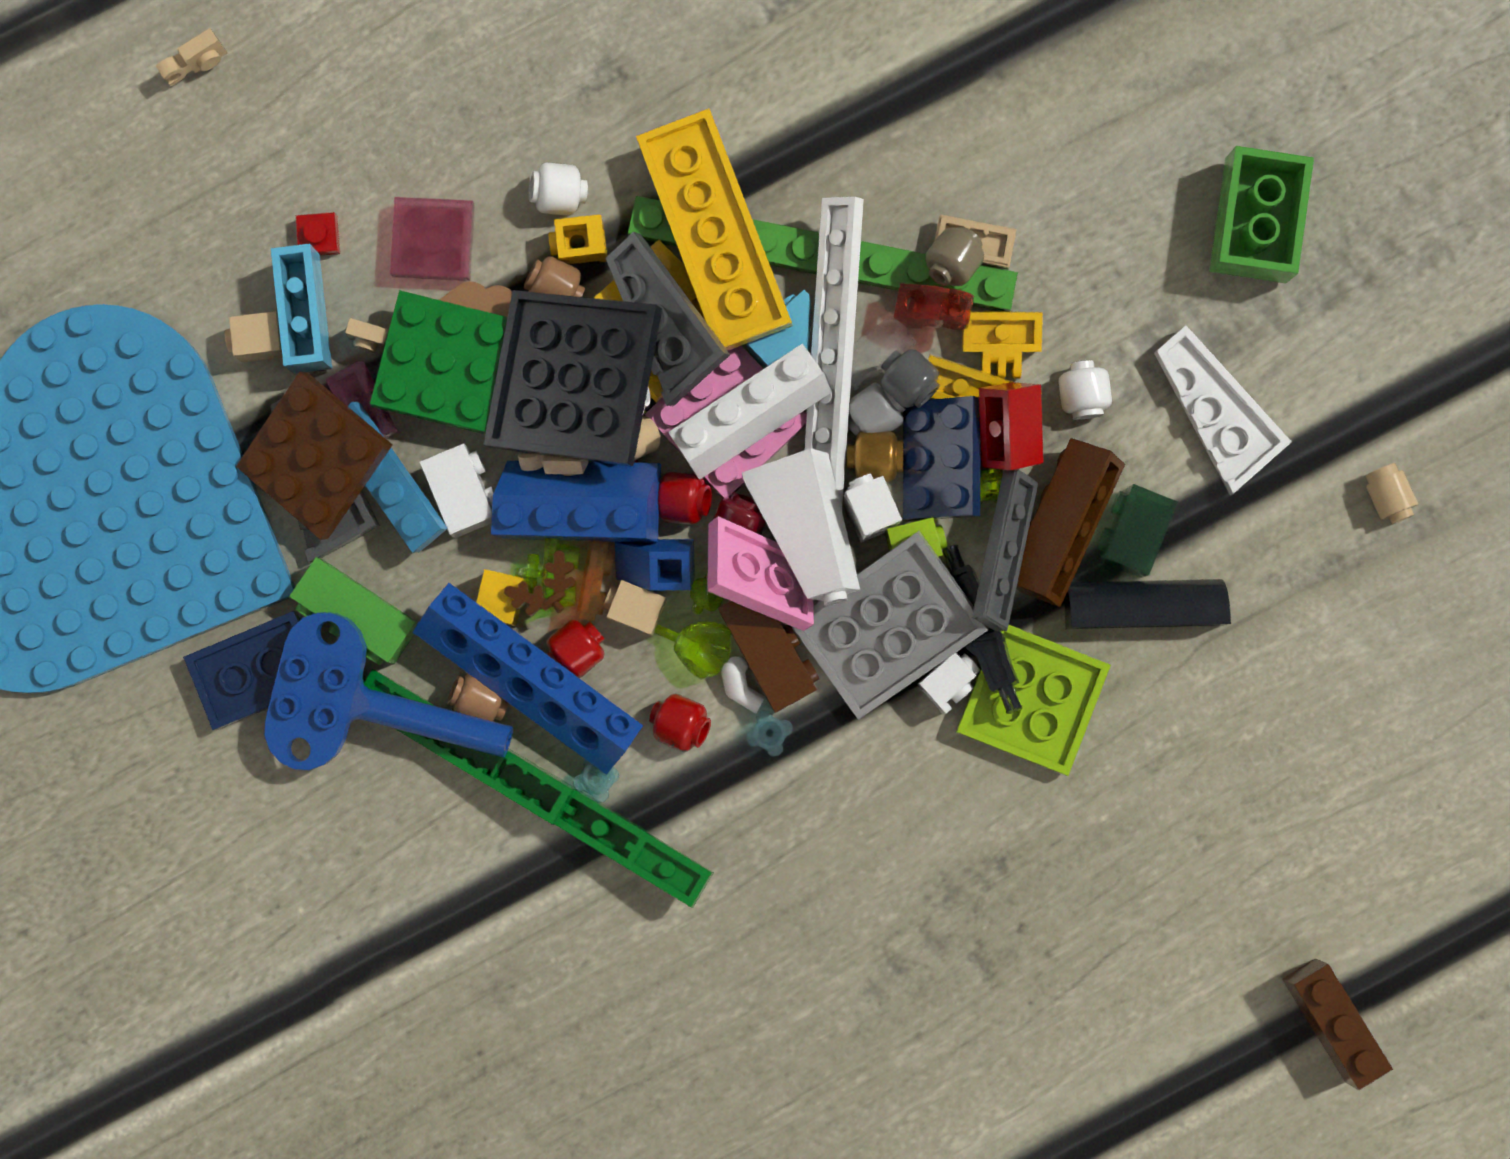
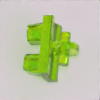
[514,538,580,612]

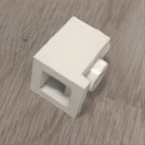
[916,653,980,714]

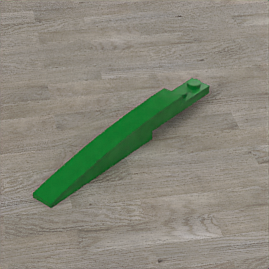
[364,669,714,908]

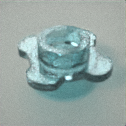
[747,710,793,756]
[573,759,619,803]

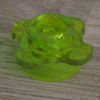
[690,572,724,615]

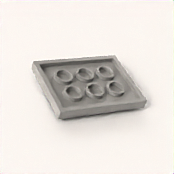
[791,531,989,720]

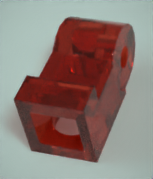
[894,283,974,330]

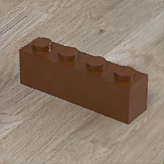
[1016,438,1126,607]

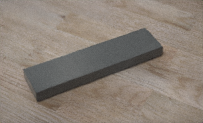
[972,469,1038,631]

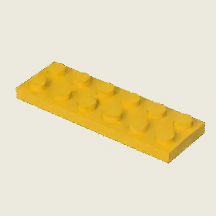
[636,108,793,351]

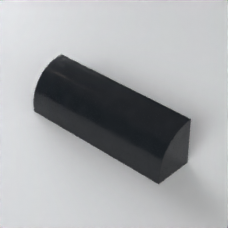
[1064,579,1231,629]

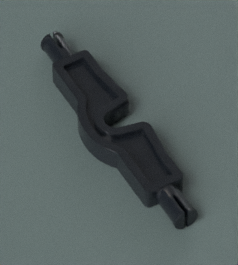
[942,545,1022,714]

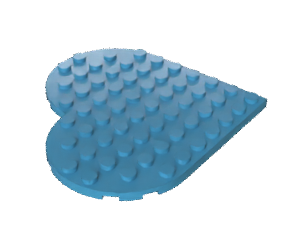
[0,304,295,693]

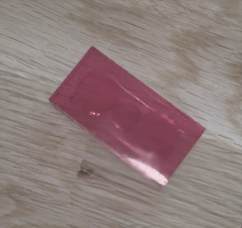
[326,361,398,438]

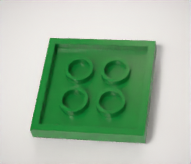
[370,290,507,434]

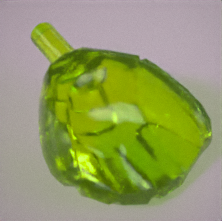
[654,621,731,679]

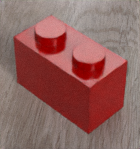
[979,382,1044,470]

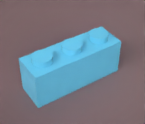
[270,244,332,374]

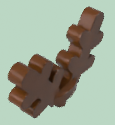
[504,551,576,616]

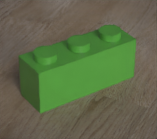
[289,557,418,665]

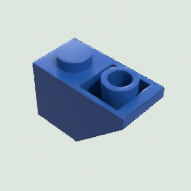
[614,539,695,590]

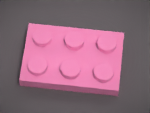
[707,516,814,631]

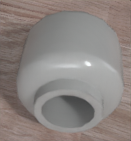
[848,383,906,436]

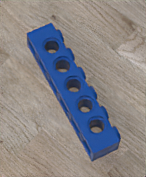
[413,583,643,775]

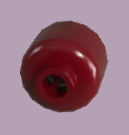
[712,493,766,535]

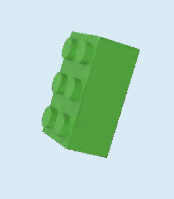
[1209,146,1314,283]

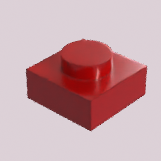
[296,212,340,256]

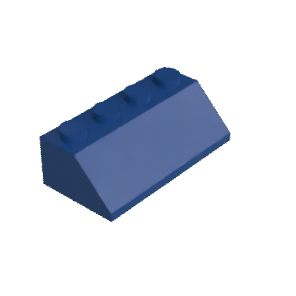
[491,461,661,543]

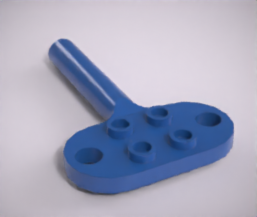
[264,612,513,770]

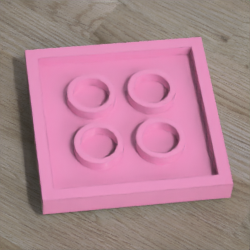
[645,346,807,498]

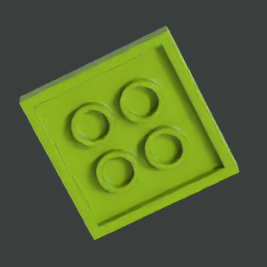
[956,625,1111,776]

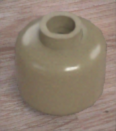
[925,227,984,286]

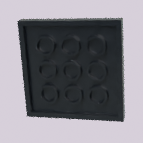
[483,290,662,467]

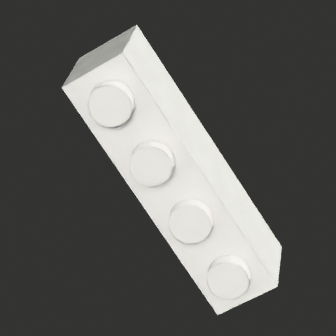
[668,343,832,480]

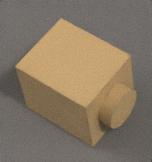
[225,311,282,363]
[603,580,667,636]

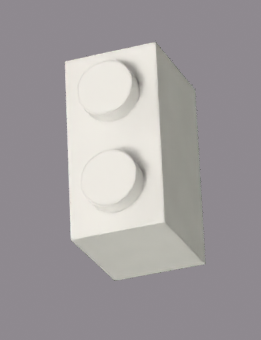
[420,443,494,538]
[843,473,902,543]

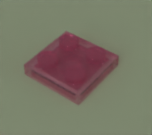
[390,197,475,281]

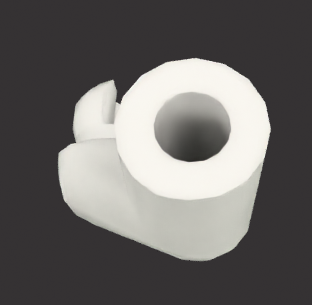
[721,656,766,714]

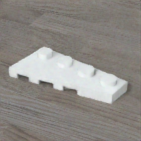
[1154,325,1292,495]

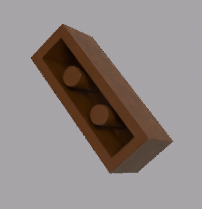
[718,601,820,713]
[1282,958,1393,1090]

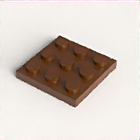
[236,372,393,540]

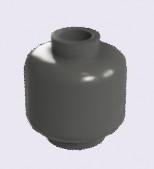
[881,349,940,408]

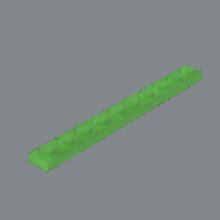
[628,196,1018,311]

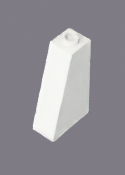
[742,448,860,605]

